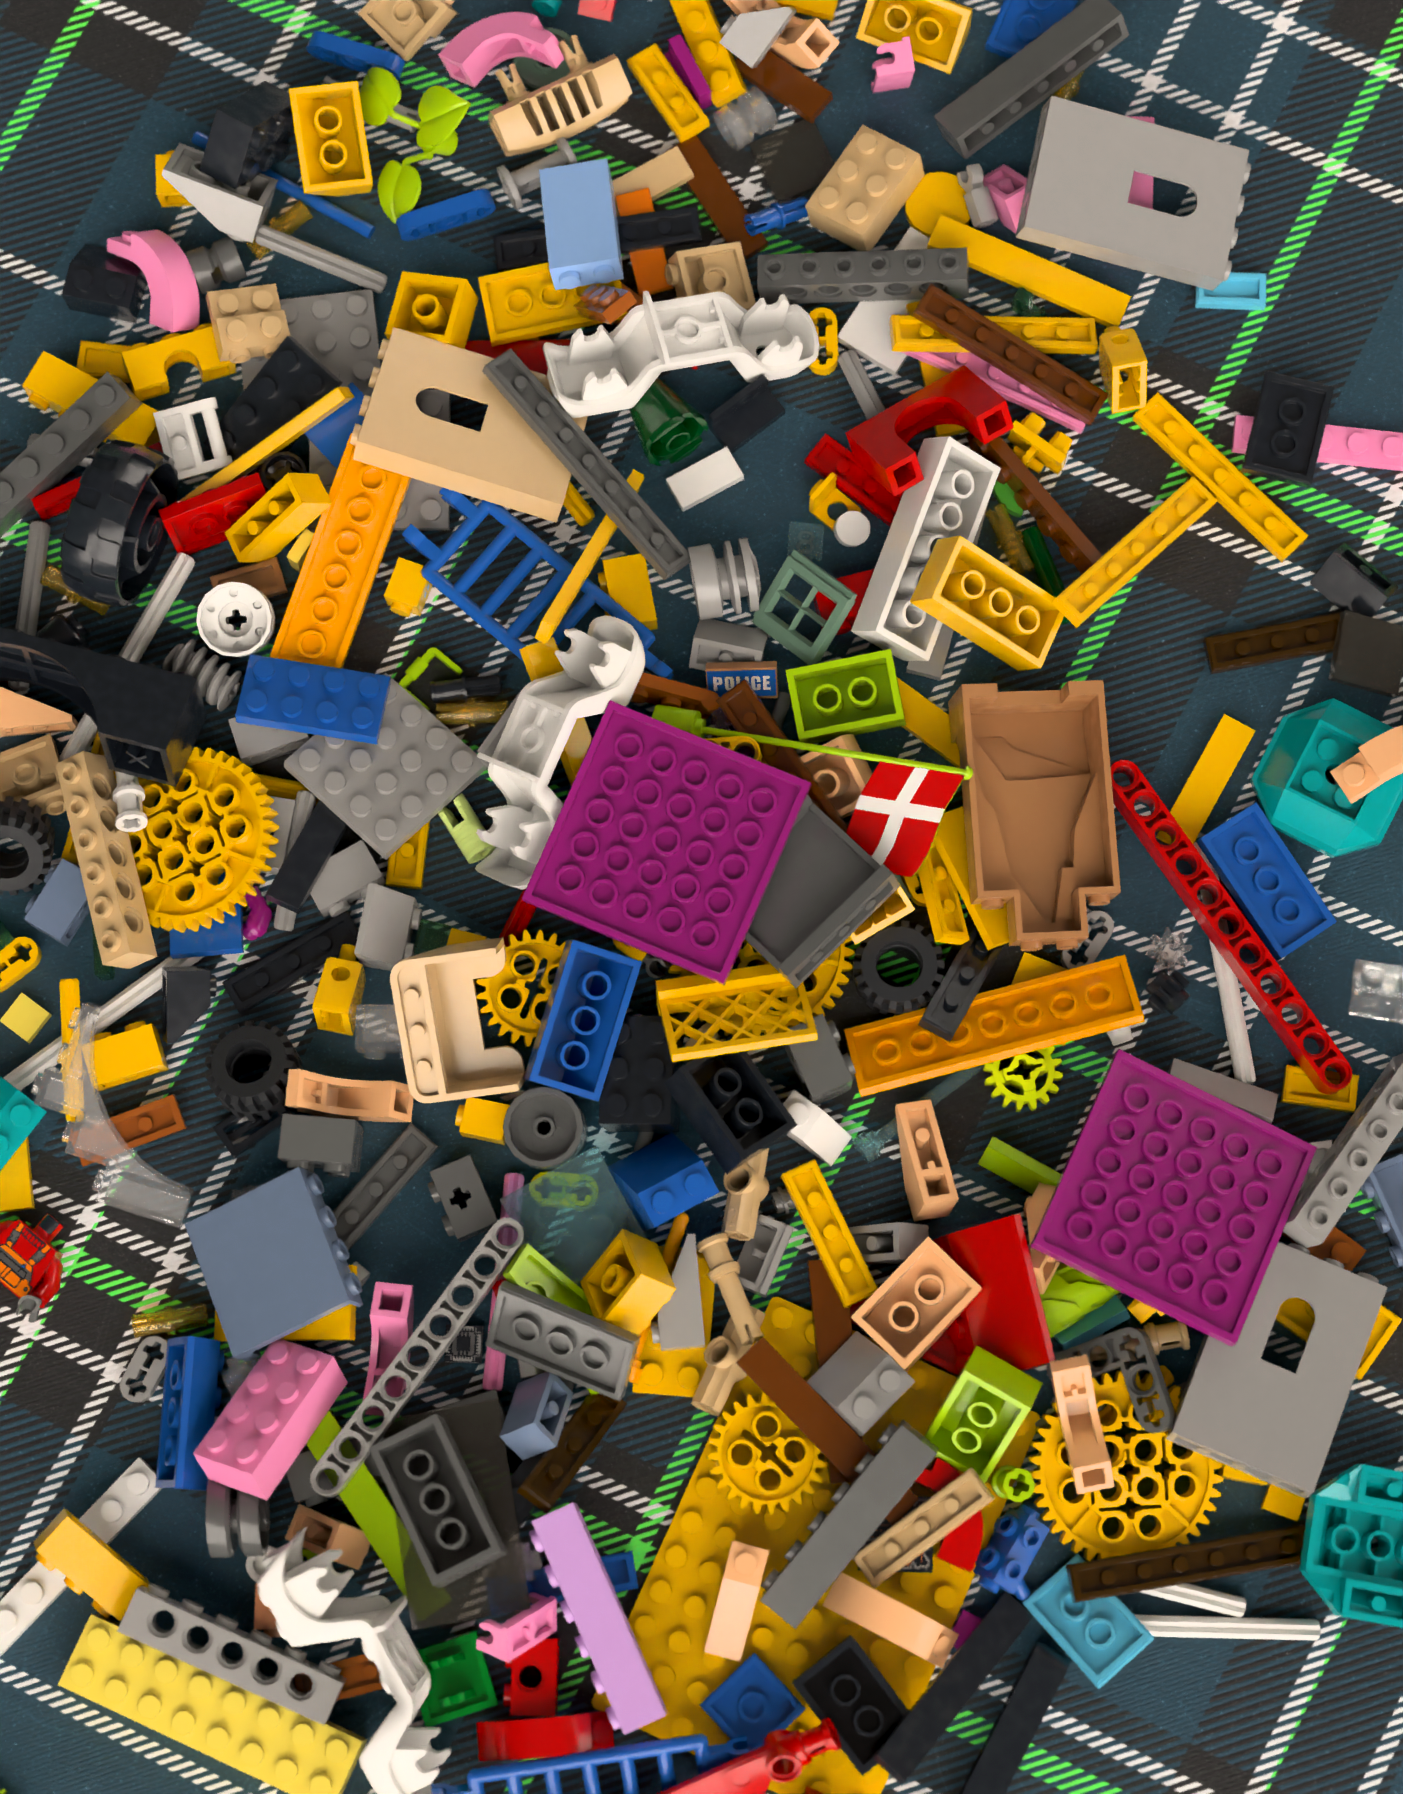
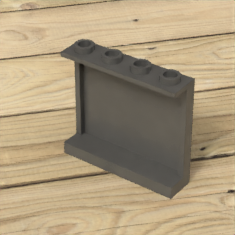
[745,794,900,988]

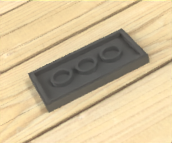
[485,1280,640,1401]

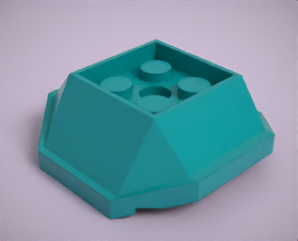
[1250,698,1403,858]
[1299,1464,1403,1628]

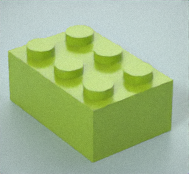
[785,649,906,744]
[924,1345,1043,1484]

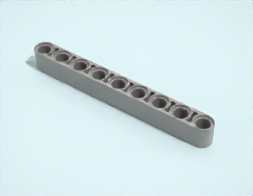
[310,1218,524,1497]

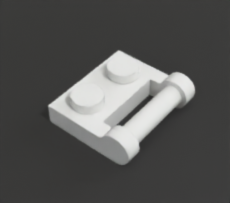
[153,397,233,481]

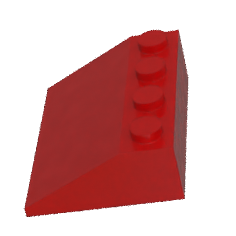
[933,1214,1056,1373]

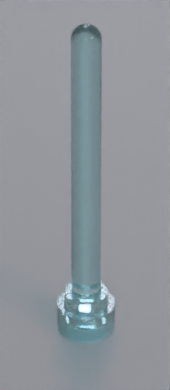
[852,1062,992,1164]

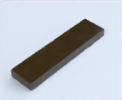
[1203,612,1351,674]
[517,1393,627,1514]

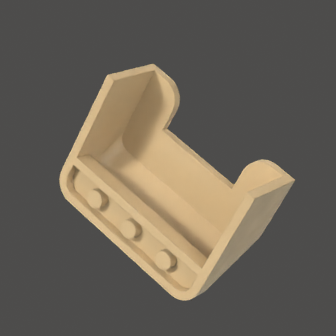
[390,937,525,1103]

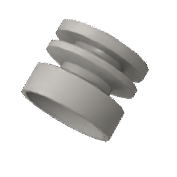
[687,537,761,620]

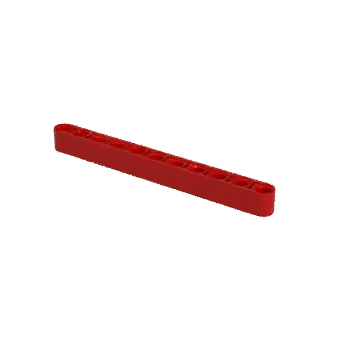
[1111,760,1352,1095]

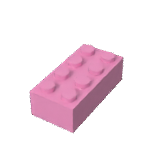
[193,1339,348,1500]

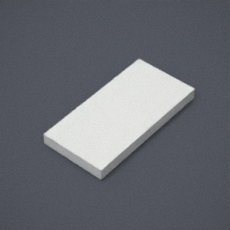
[838,227,930,376]

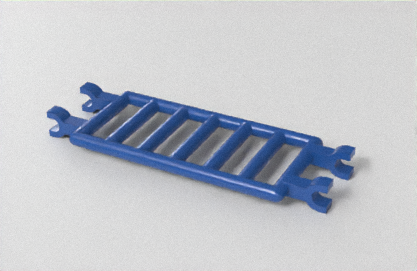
[402,488,674,708]
[431,1734,749,1794]

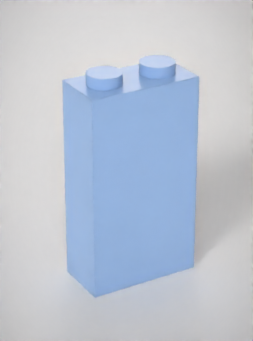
[539,158,624,290]

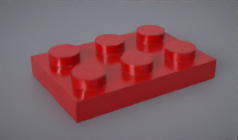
[158,472,267,555]

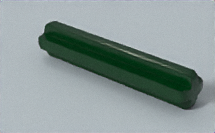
[1021,526,1070,625]

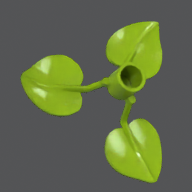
[360,67,471,224]

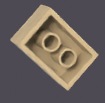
[805,125,925,251]

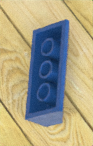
[523,939,642,1102]
[155,1336,224,1491]

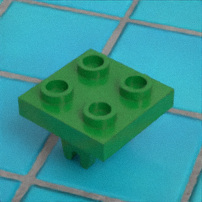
[417,1631,499,1727]

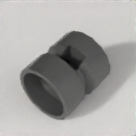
[185,236,247,294]

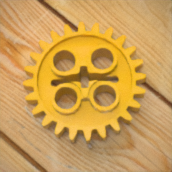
[475,930,566,1047]
[707,1392,827,1515]

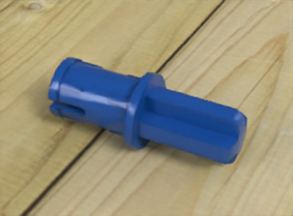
[744,197,808,236]

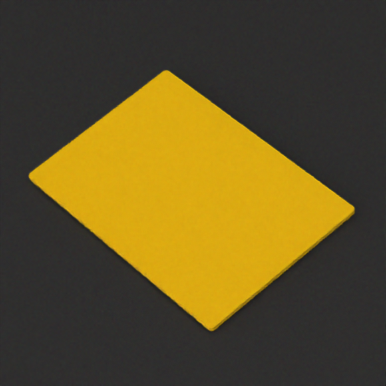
[592,1297,1040,1794]

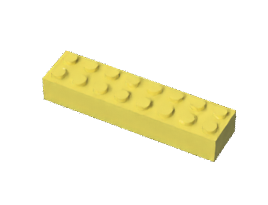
[58,1614,367,1794]

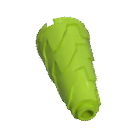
[1040,1262,1120,1338]

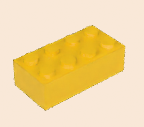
[910,535,1064,671]

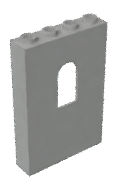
[1015,96,1251,291]
[1165,1242,1388,1498]

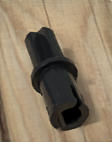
[430,675,502,704]

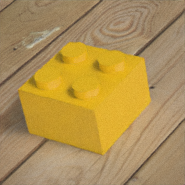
[385,271,479,349]
[580,1228,676,1335]

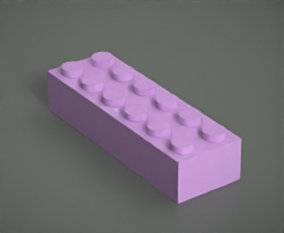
[529,1502,668,1735]

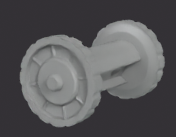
[497,137,578,210]

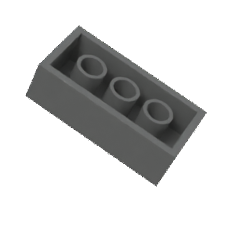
[369,1413,508,1588]

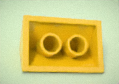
[856,0,973,74]

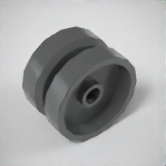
[503,1087,589,1171]
[205,1480,270,1558]

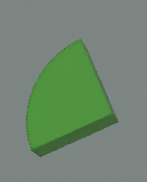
[992,480,1023,518]

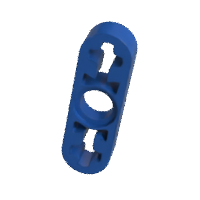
[306,31,405,80]
[396,189,496,241]

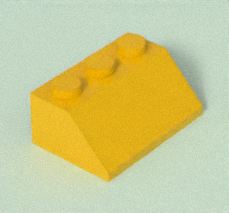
[288,81,373,196]

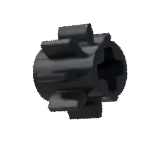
[1145,971,1191,1015]

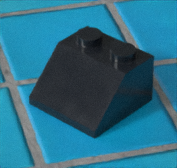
[62,244,147,323]

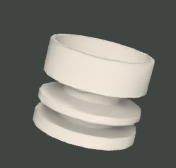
[196,582,276,657]

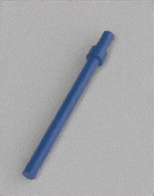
[192,131,375,239]

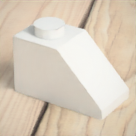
[783,1090,852,1167]

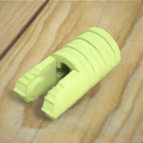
[438,793,496,864]

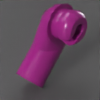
[243,886,272,941]

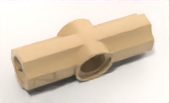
[721,1148,769,1241]
[691,1306,765,1416]

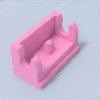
[871,36,915,93]
[476,1592,557,1662]

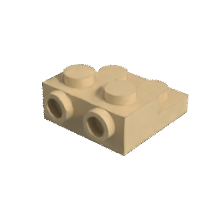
[358,0,457,62]
[665,241,756,311]
[206,283,290,363]
[0,734,66,815]

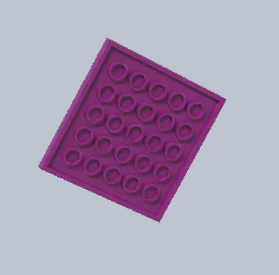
[522,701,811,985]
[1030,1049,1317,1347]

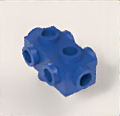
[973,1504,1050,1601]

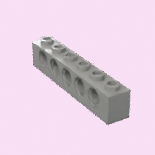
[1283,1053,1403,1248]
[117,1583,347,1725]

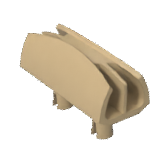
[488,35,632,157]

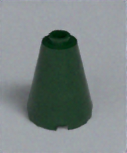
[629,377,709,466]

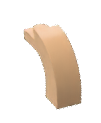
[723,0,840,69]
[1330,725,1403,804]
[285,1069,414,1122]
[1050,1354,1114,1494]
[823,1572,959,1668]

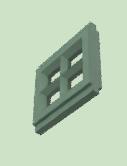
[751,550,857,665]

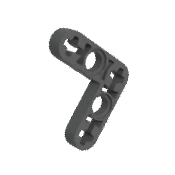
[1047,1327,1176,1433]

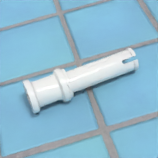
[112,771,148,832]

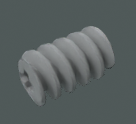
[162,639,242,712]

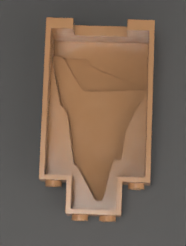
[948,680,1121,951]

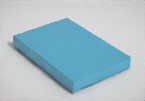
[1022,1553,1154,1690]

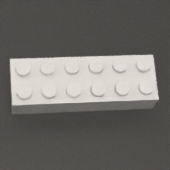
[851,436,1001,661]

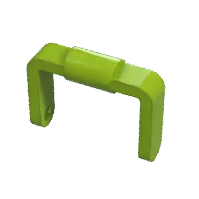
[399,648,463,711]

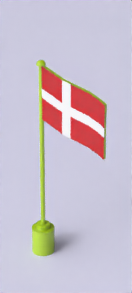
[652,704,973,877]

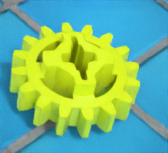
[983,1046,1063,1112]

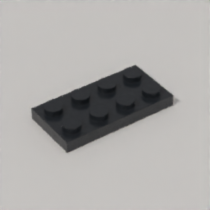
[203,336,343,480]

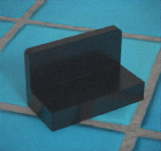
[709,375,785,454]
[1310,542,1399,627]

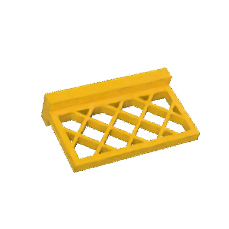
[656,964,817,1062]

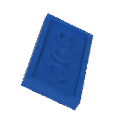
[235,654,391,744]
[1196,802,1337,962]

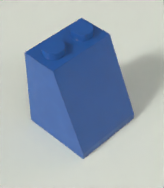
[608,1132,719,1231]

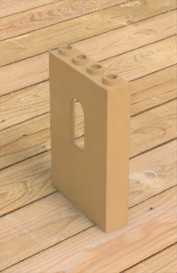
[349,327,588,523]

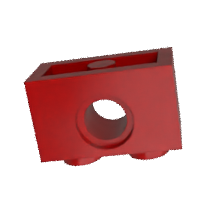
[504,1638,560,1716]

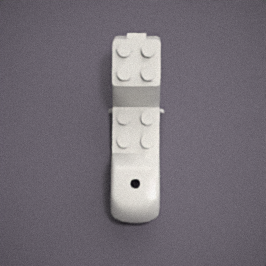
[542,291,820,418]
[475,615,645,890]
[257,1527,452,1794]

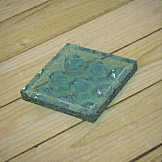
[500,1146,649,1284]

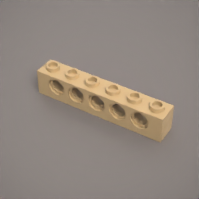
[55,751,157,969]

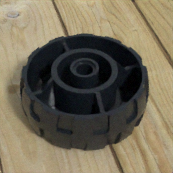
[60,440,178,607]

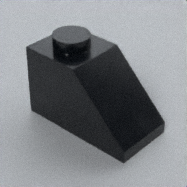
[162,966,217,1043]

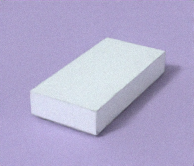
[666,447,744,512]

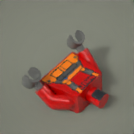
[0,1213,64,1323]

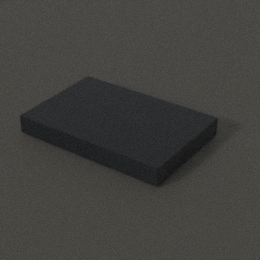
[1241,371,1334,488]

